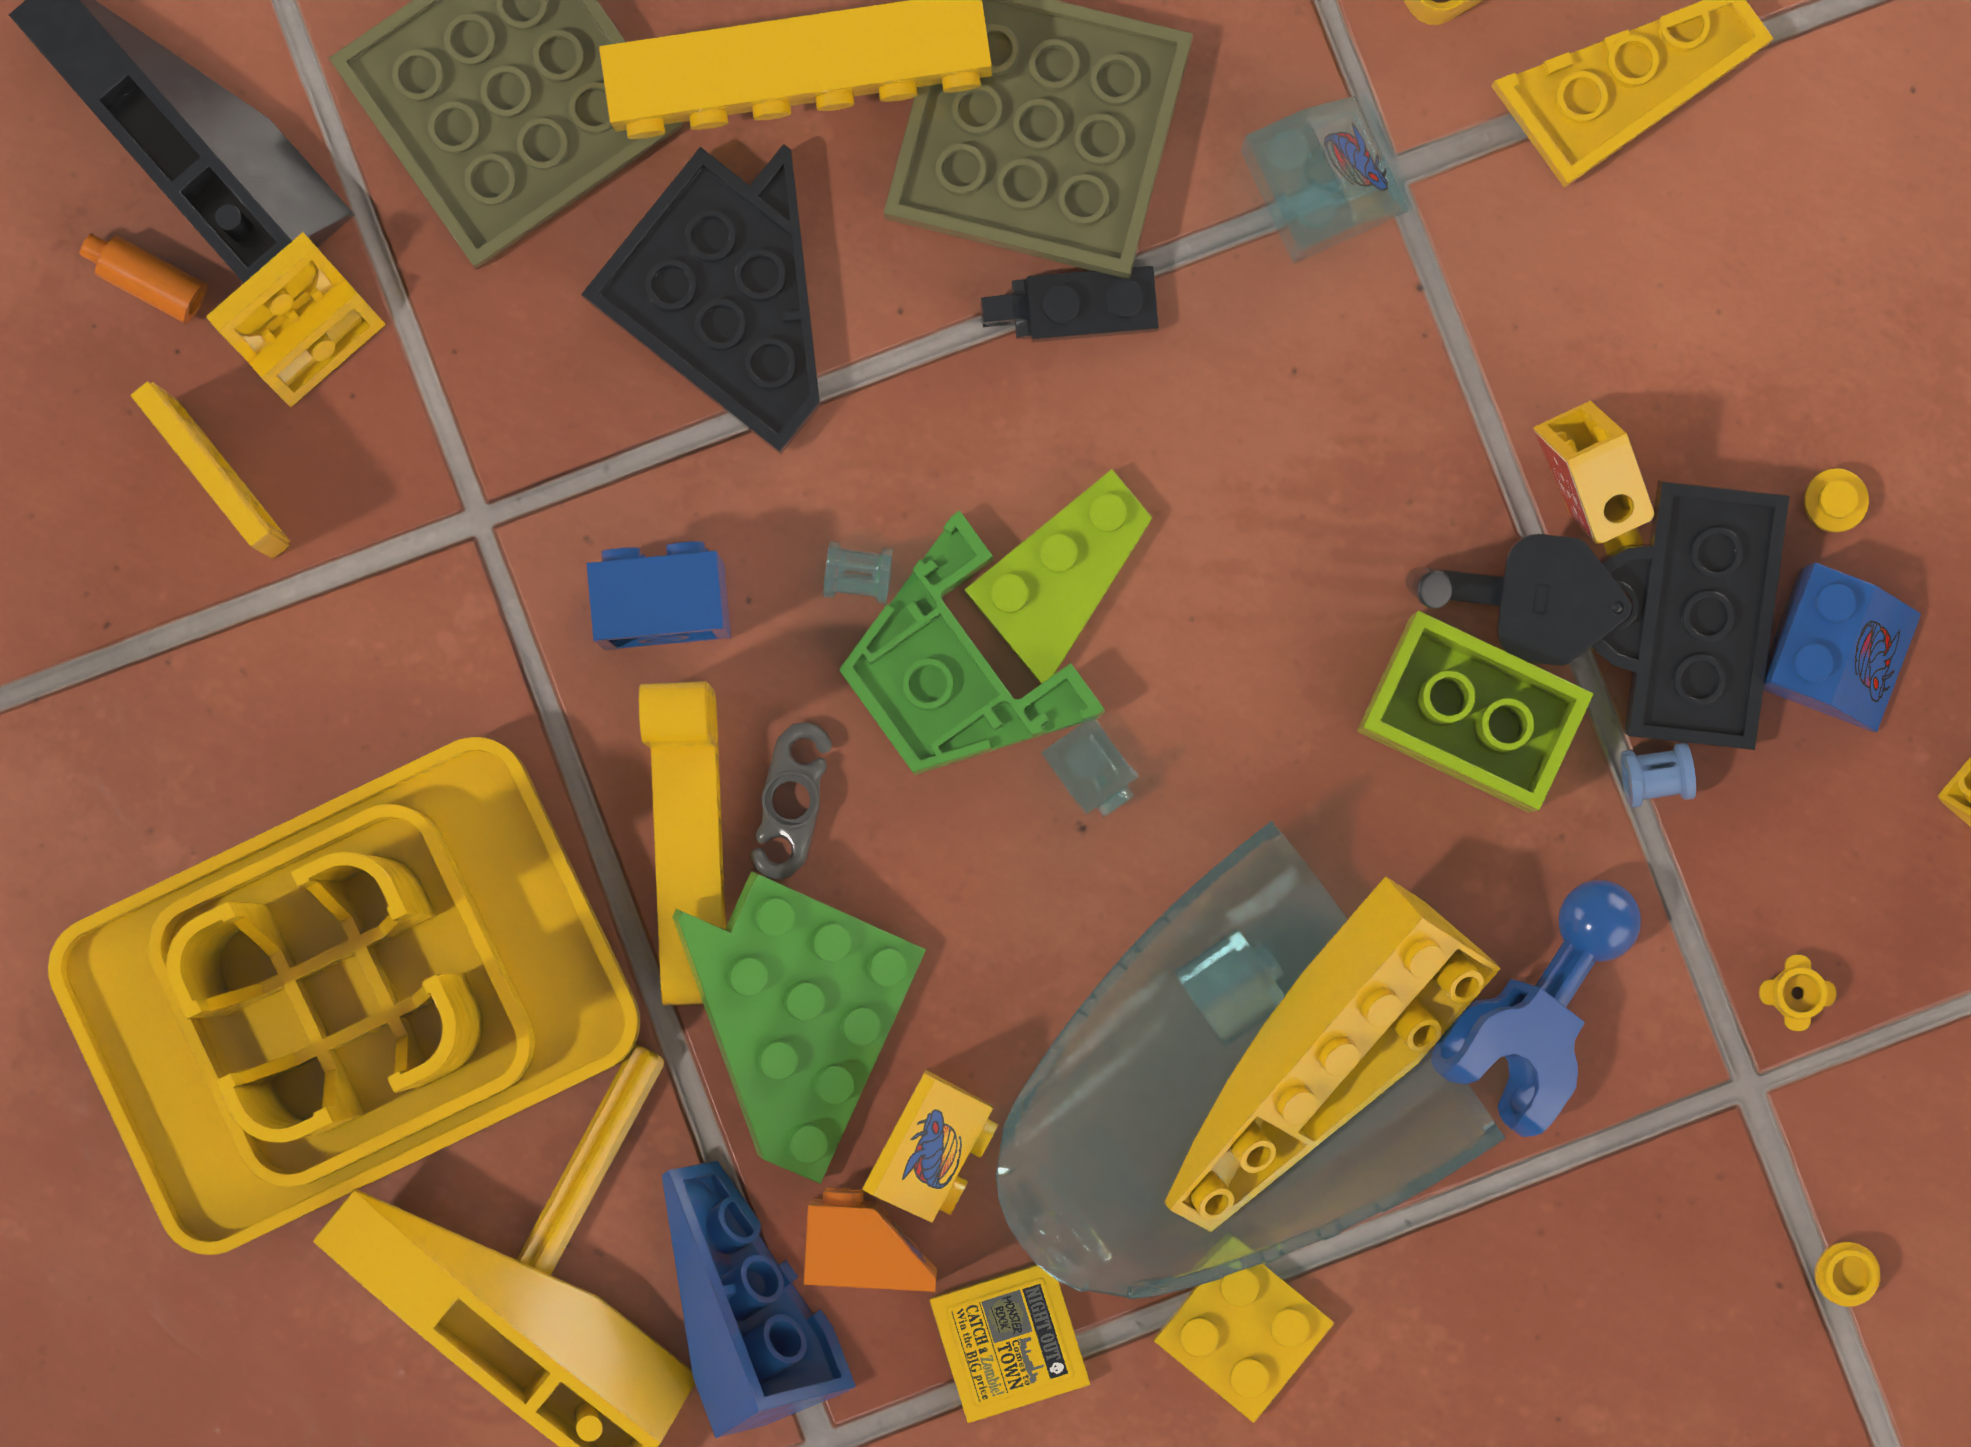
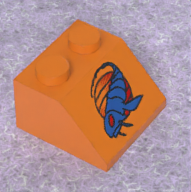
[804,1187,937,1292]

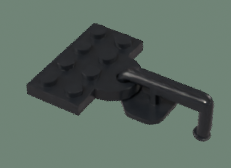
[1406,480,1790,750]

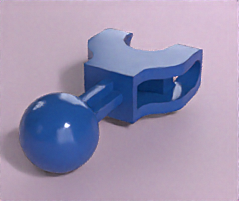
[1431,880,1641,1137]

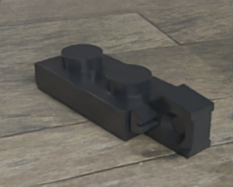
[980,266,1159,342]

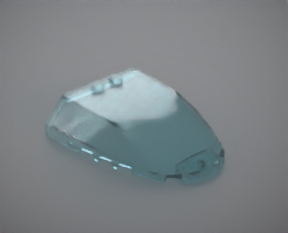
[995,820,1505,1299]

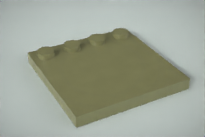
[329,0,683,269]
[883,0,1193,279]

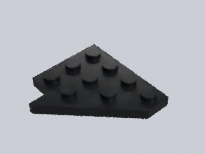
[581,144,821,454]

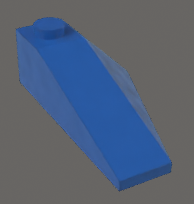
[662,1161,856,1438]

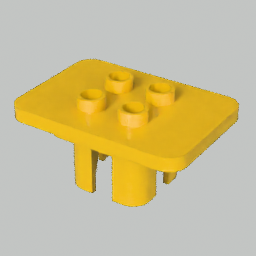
[48,737,640,1255]

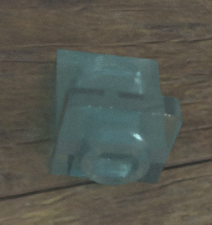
[1041,719,1139,817]

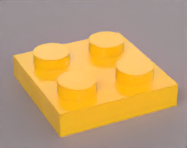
[1153,1240,1334,1423]

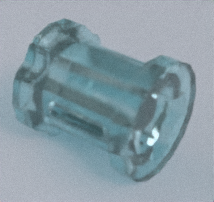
[823,541,894,605]

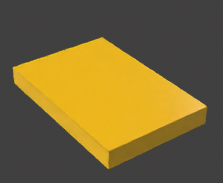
[130,381,290,559]

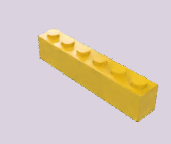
[599,0,992,139]

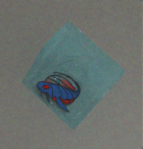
[1241,96,1409,264]

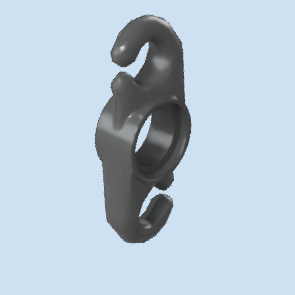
[750,722,833,880]

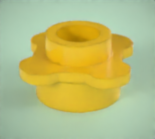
[1759,955,1836,1031]

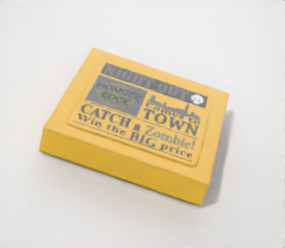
[929,1260,1091,1423]

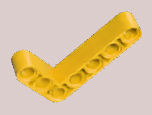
[639,681,726,1006]

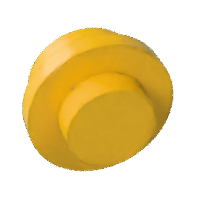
[1804,468,1869,533]
[1814,1242,1880,1307]

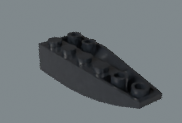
[9,0,354,283]

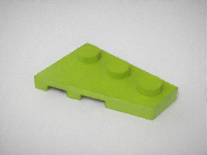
[965,469,1152,684]

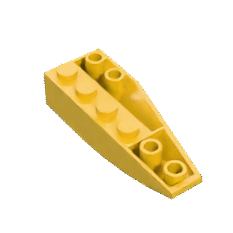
[1164,876,1501,1232]
[313,1189,695,1447]

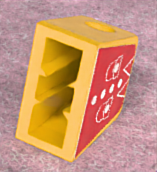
[1533,401,1654,555]

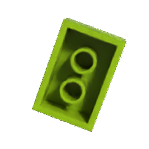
[1357,611,1594,813]

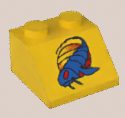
[862,1070,998,1223]

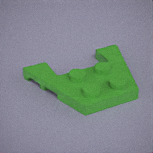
[839,510,1105,775]

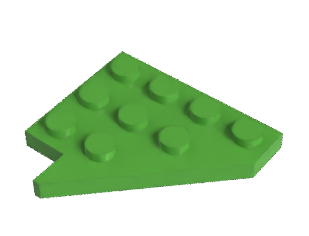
[672,871,926,1184]

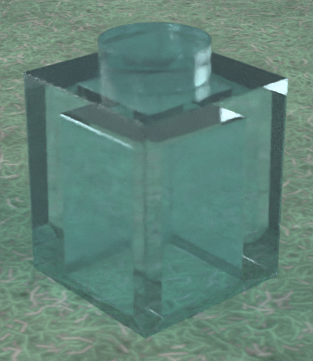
[1174,928,1286,1047]

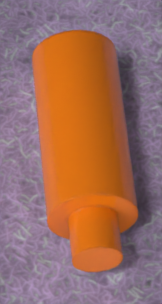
[79,233,208,324]

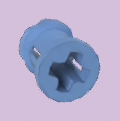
[1620,742,1696,808]

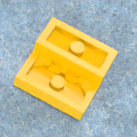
[206,232,386,408]

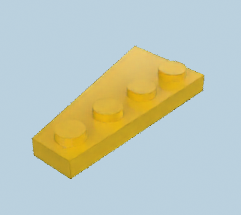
[1491,0,1774,188]

